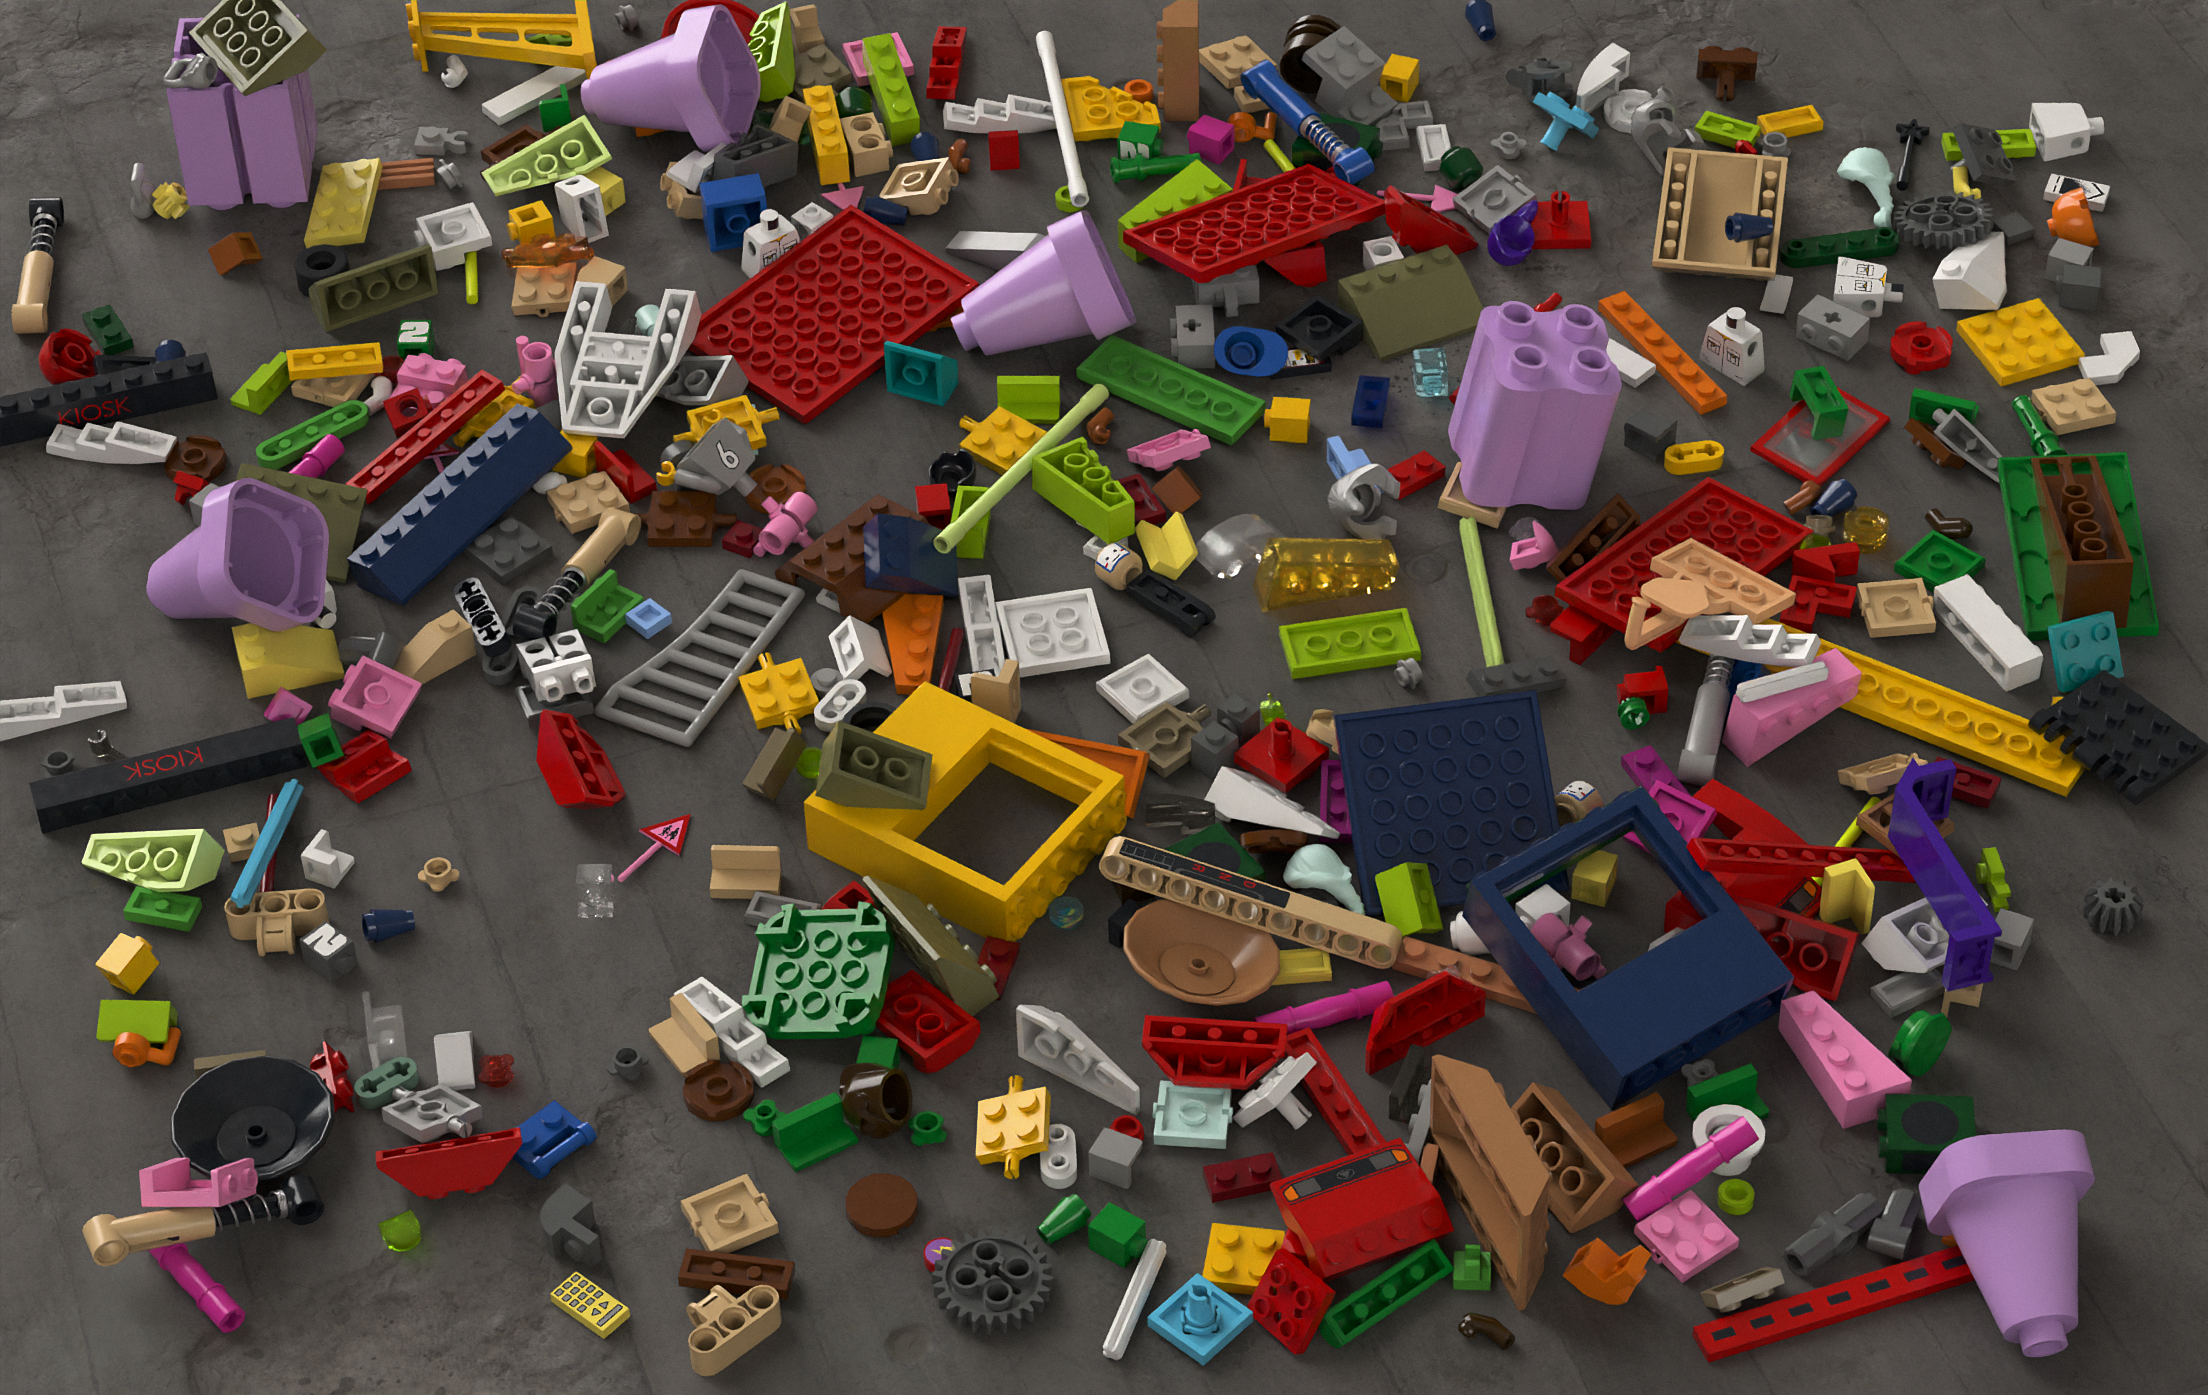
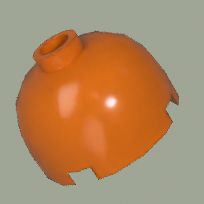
[2047,187,2100,247]

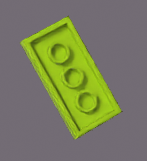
[1279,608,1421,679]

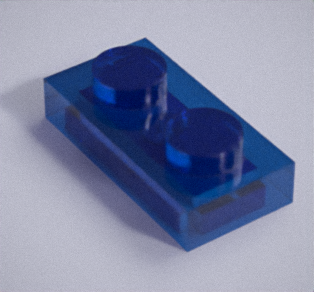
[1351,375,1390,428]

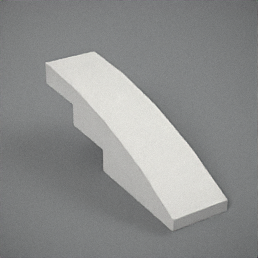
[943,94,1057,134]
[46,421,177,464]
[1679,615,1821,667]
[674,977,790,1088]

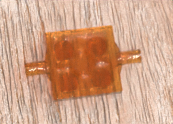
[501,233,594,268]

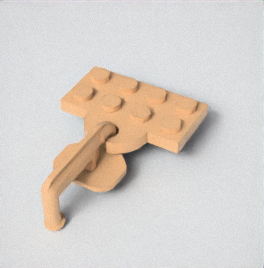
[1624,538,1796,650]

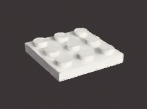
[995,588,1110,677]

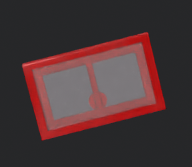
[1750,387,1891,487]

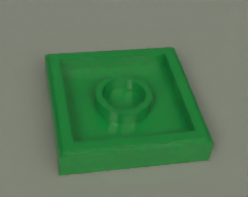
[1894,530,1986,593]

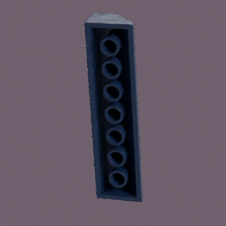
[347,403,573,606]

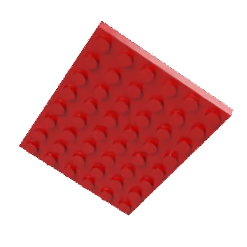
[688,205,979,425]

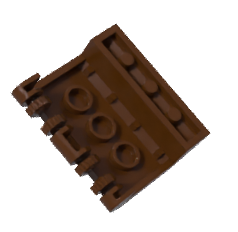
[775,494,930,624]

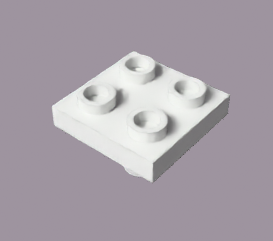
[1232,1052,1317,1130]

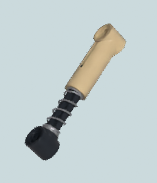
[12,197,64,335]
[512,507,641,643]
[82,1174,325,1266]

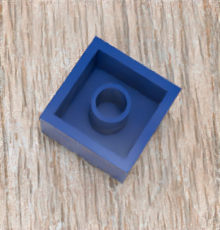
[700,173,767,252]

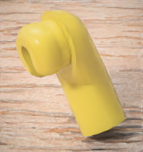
[1953,166,1981,200]

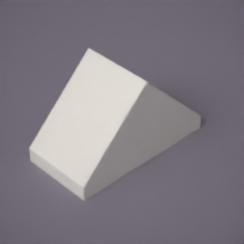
[434,1031,475,1091]

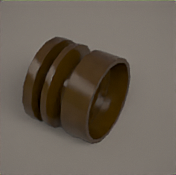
[1279,15,1341,93]

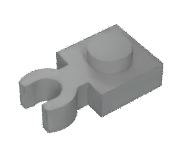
[414,127,469,156]

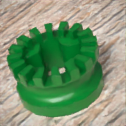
[1617,697,1650,730]

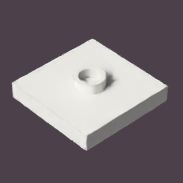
[1096,654,1189,724]

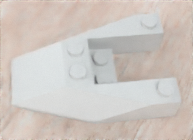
[554,281,701,438]

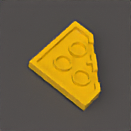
[1061,76,1161,142]

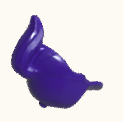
[1487,200,1538,266]

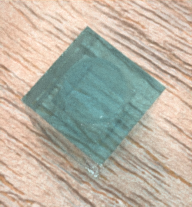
[1412,348,1448,398]

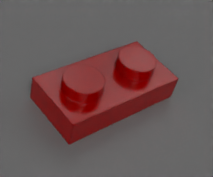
[1387,450,1446,500]

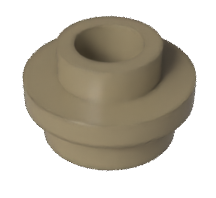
[1803,515,1835,538]

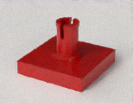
[1530,191,1591,249]
[1234,717,1329,794]

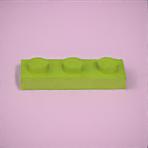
[1941,129,2036,161]

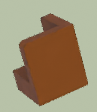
[208,232,263,275]
[1152,465,1203,514]

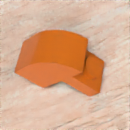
[1562,1238,1651,1305]

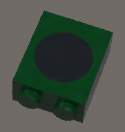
[1292,112,1383,186]
[1164,822,1265,883]
[1876,1094,1976,1174]

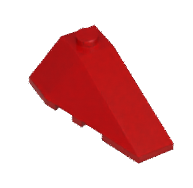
[1264,239,1327,287]
[1727,892,1861,1001]

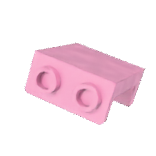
[139,1158,258,1207]

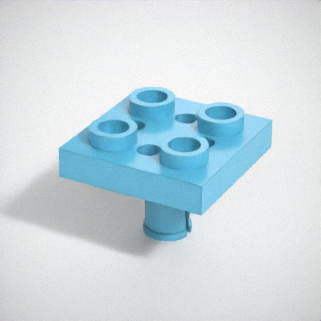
[1533,91,1599,151]
[1147,1273,1253,1366]

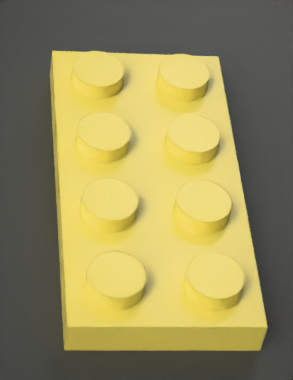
[304,158,383,248]

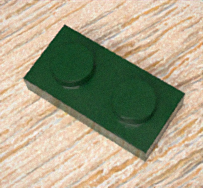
[81,304,134,355]

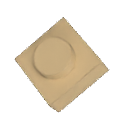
[1234,86,1270,113]
[223,823,260,863]

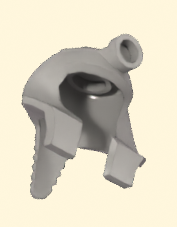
[1631,86,1705,176]
[1327,464,1401,545]

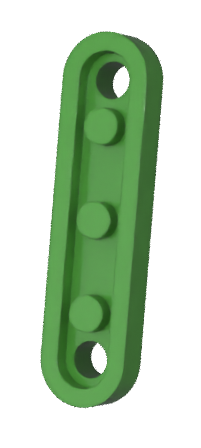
[256,400,369,470]

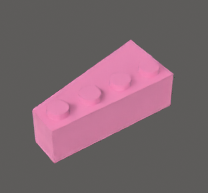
[1722,648,1862,767]
[1778,991,1912,1129]

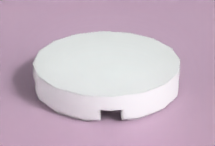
[1603,89,1653,133]

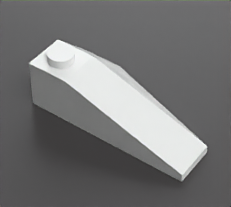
[1861,896,1988,973]

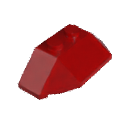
[1384,185,1479,255]
[536,709,626,810]
[1365,970,1486,1076]
[1142,1015,1288,1090]
[376,1127,522,1199]

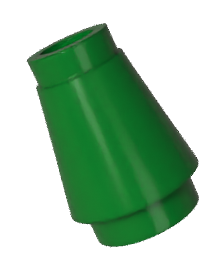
[1036,1194,1092,1245]

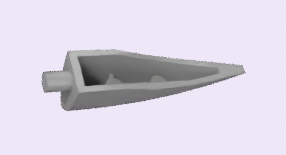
[1932,409,2002,483]

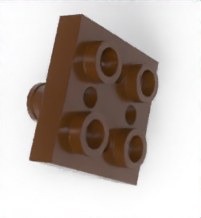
[1696,46,1758,102]

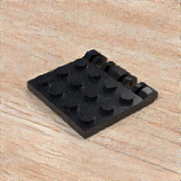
[2028,670,2208,805]

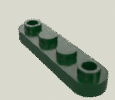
[1780,227,1900,268]

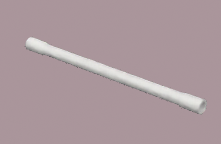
[1036,31,1089,207]

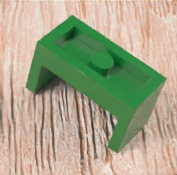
[1789,366,1849,440]

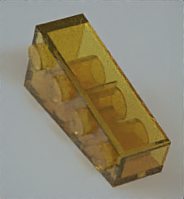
[1253,537,1400,612]

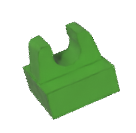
[1453,1244,1491,1291]

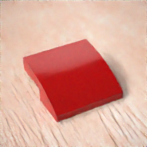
[317,729,412,804]

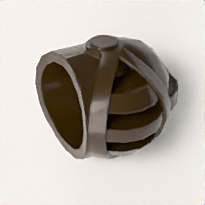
[839,1062,912,1139]

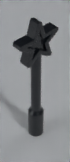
[1896,119,1930,190]

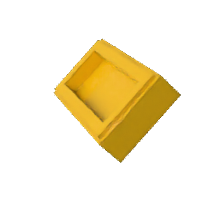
[1757,105,1824,138]

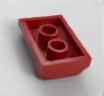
[876,969,981,1073]

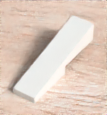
[958,575,1005,677]
[0,681,127,741]

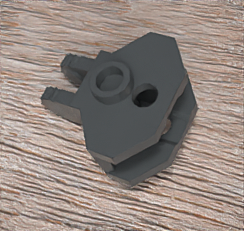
[1505,57,1573,102]

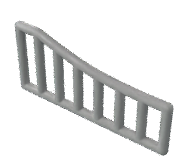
[594,569,805,747]

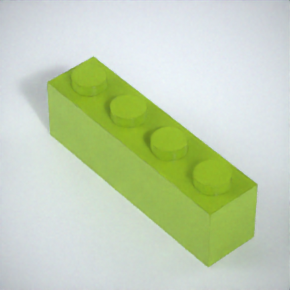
[862,33,920,146]

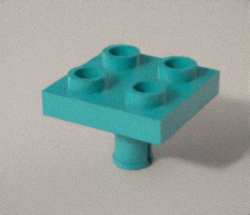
[2047,611,2124,692]

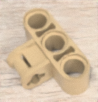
[224,889,329,957]
[686,1285,782,1376]

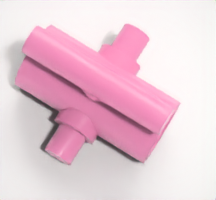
[512,336,559,408]
[753,492,817,557]
[1531,913,1607,981]

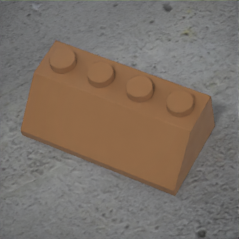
[1157,0,1200,121]
[1511,1082,1639,1233]

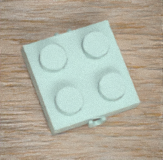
[1153,1080,1233,1149]

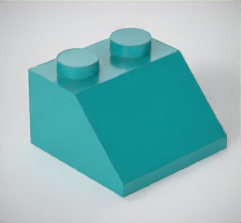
[884,341,959,406]

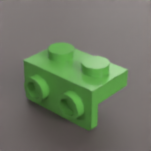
[571,569,644,644]

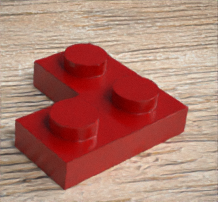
[1779,575,1857,634]

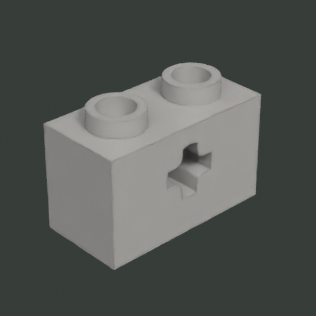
[1795,294,1870,361]
[1170,304,1215,369]

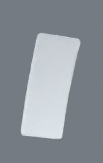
[1760,274,1793,314]

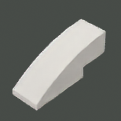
[1576,43,1630,113]

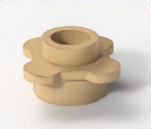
[418,857,460,892]

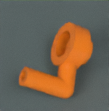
[1227,112,1277,143]
[112,1027,181,1067]

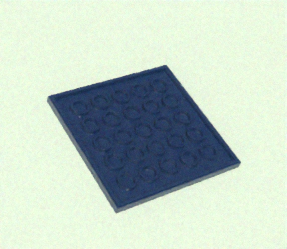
[1333,690,1570,917]

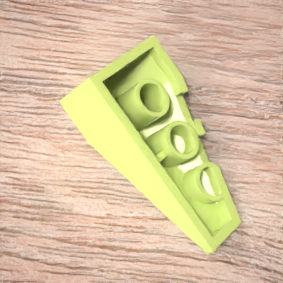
[481,115,612,196]
[82,829,225,892]

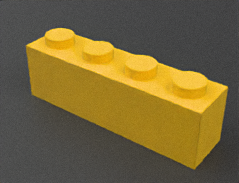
[803,85,850,185]

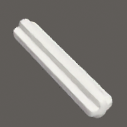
[1736,661,1829,703]

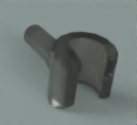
[87,730,128,761]

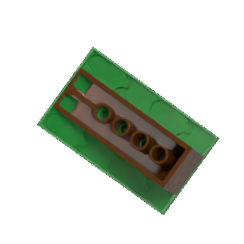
[1997,452,2159,641]

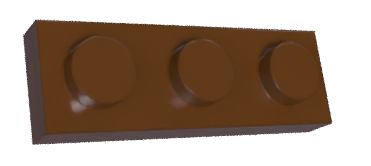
[678,1248,795,1300]

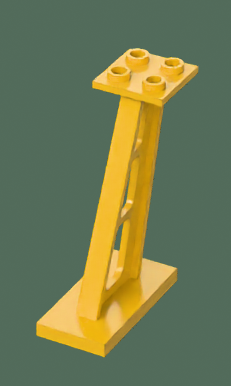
[406,0,597,79]

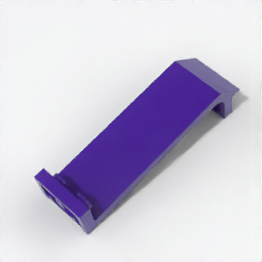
[1888,758,2002,992]

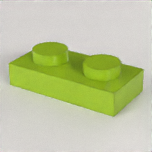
[1694,111,1761,149]

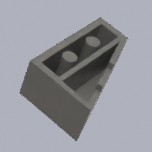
[713,124,799,187]

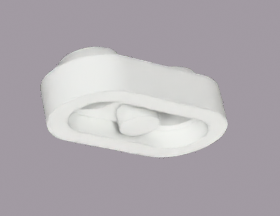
[814,679,866,732]
[1040,1124,1077,1189]

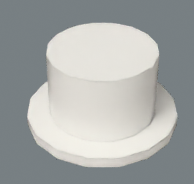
[1692,1104,1765,1176]

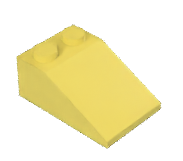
[231,623,345,699]

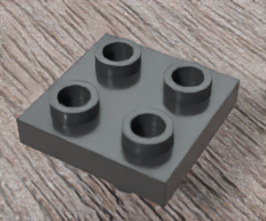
[1951,123,2016,187]

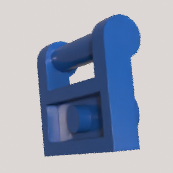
[512,1100,597,1180]

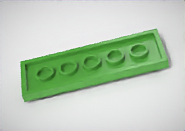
[1076,335,1266,446]

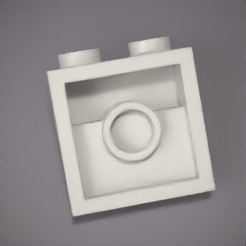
[414,202,492,271]

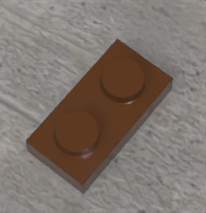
[1904,417,1967,470]

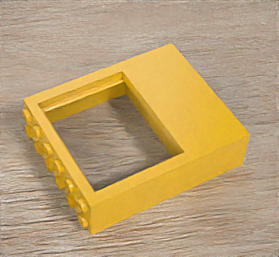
[804,681,1127,942]

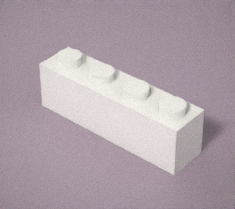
[1932,574,2043,692]

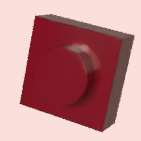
[722,520,763,558]

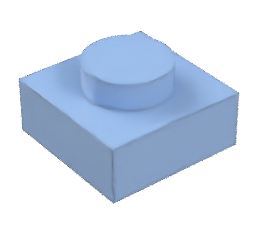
[625,598,672,639]

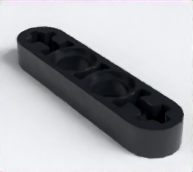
[453,577,512,657]

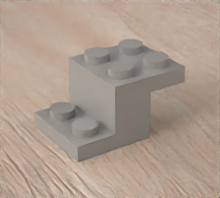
[1302,26,1398,126]

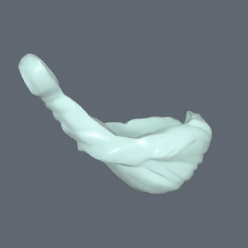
[1837,147,1895,228]
[1283,844,1365,915]

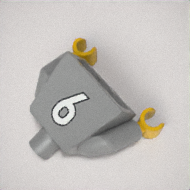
[656,409,757,497]

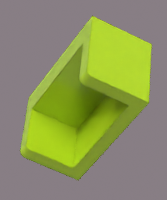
[951,485,991,559]

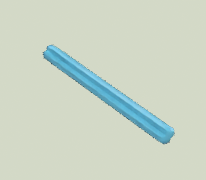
[231,779,304,908]

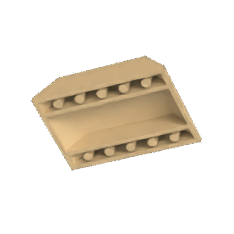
[1652,147,1788,281]

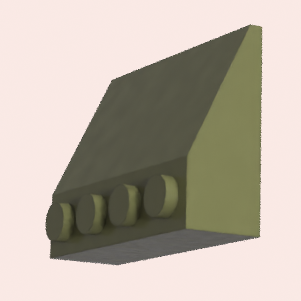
[189,0,327,96]
[1338,245,1484,362]
[236,463,368,583]
[862,875,999,1016]

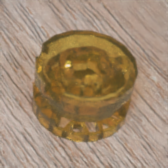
[1842,506,1889,554]

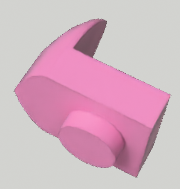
[1510,521,1558,570]

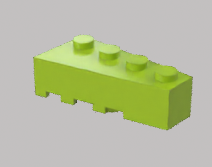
[1118,159,1233,263]
[1032,436,1135,544]

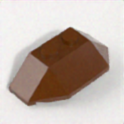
[1546,493,1640,583]

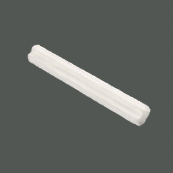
[1103,1239,1166,1360]

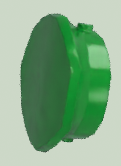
[1888,1010,1952,1076]

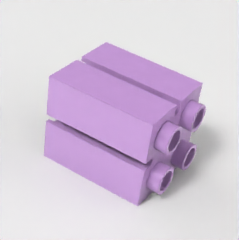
[167,14,318,210]

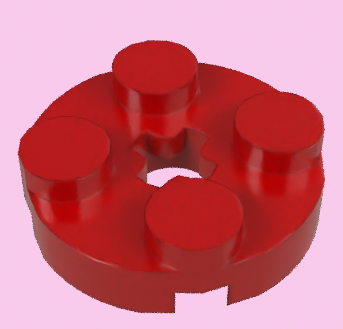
[1889,321,1953,375]

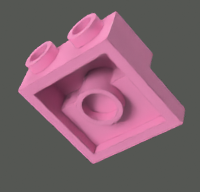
[390,353,468,417]
[328,655,422,739]

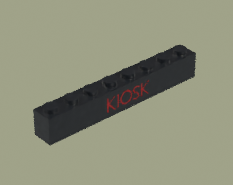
[0,352,218,447]
[29,717,307,834]

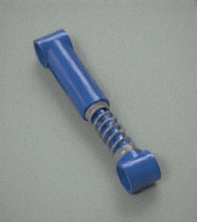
[1240,59,1375,185]

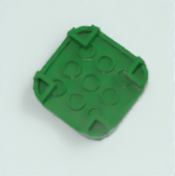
[742,901,895,1039]

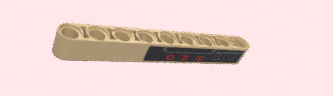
[1099,836,1403,969]

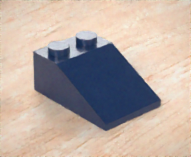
[863,513,958,598]

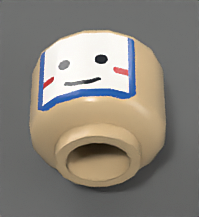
[1095,543,1143,590]
[1555,781,1603,826]

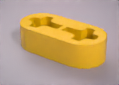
[1664,440,1724,475]

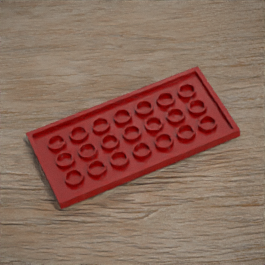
[1123,164,1385,283]
[1554,477,1814,653]

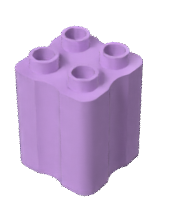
[1448,301,1622,510]

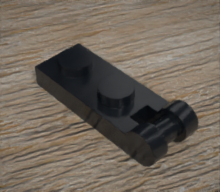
[1126,568,1216,637]

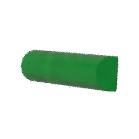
[1318,1239,1455,1348]

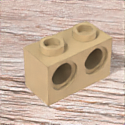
[840,112,893,177]

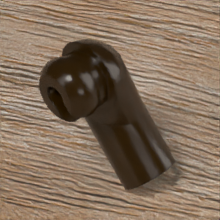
[1925,508,1973,539]
[1458,1312,1515,1350]

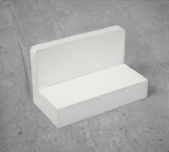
[666,142,727,193]
[828,615,892,680]

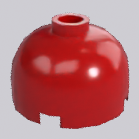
[38,328,101,385]

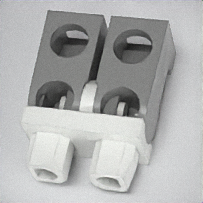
[516,629,596,702]

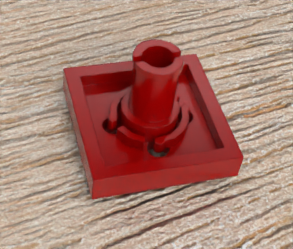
[1247,1248,1336,1355]

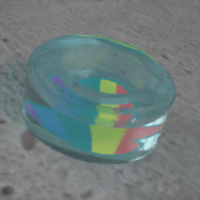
[1049,897,1084,930]

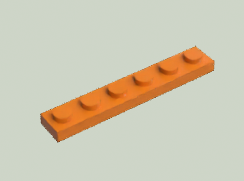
[1598,291,1727,415]

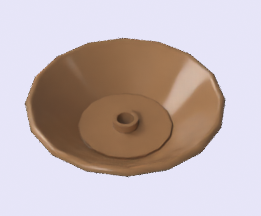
[1123,899,1280,1006]

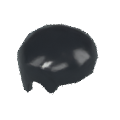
[928,448,977,497]

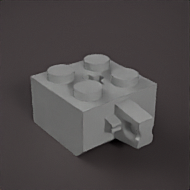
[1192,265,1259,317]

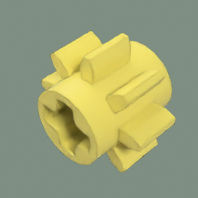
[152,182,190,219]

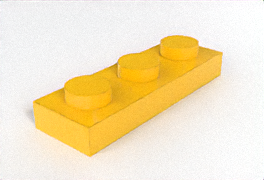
[286,342,383,381]

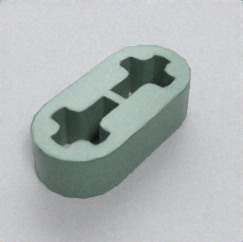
[354,1057,419,1109]

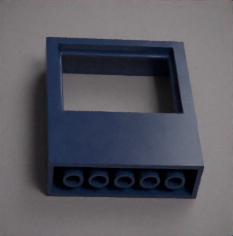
[1462,786,1794,1110]

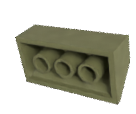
[308,244,439,332]

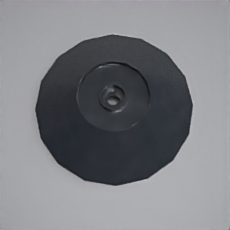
[170,1056,335,1182]

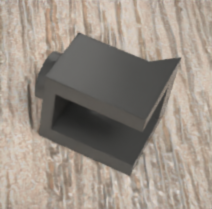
[1624,408,1678,461]

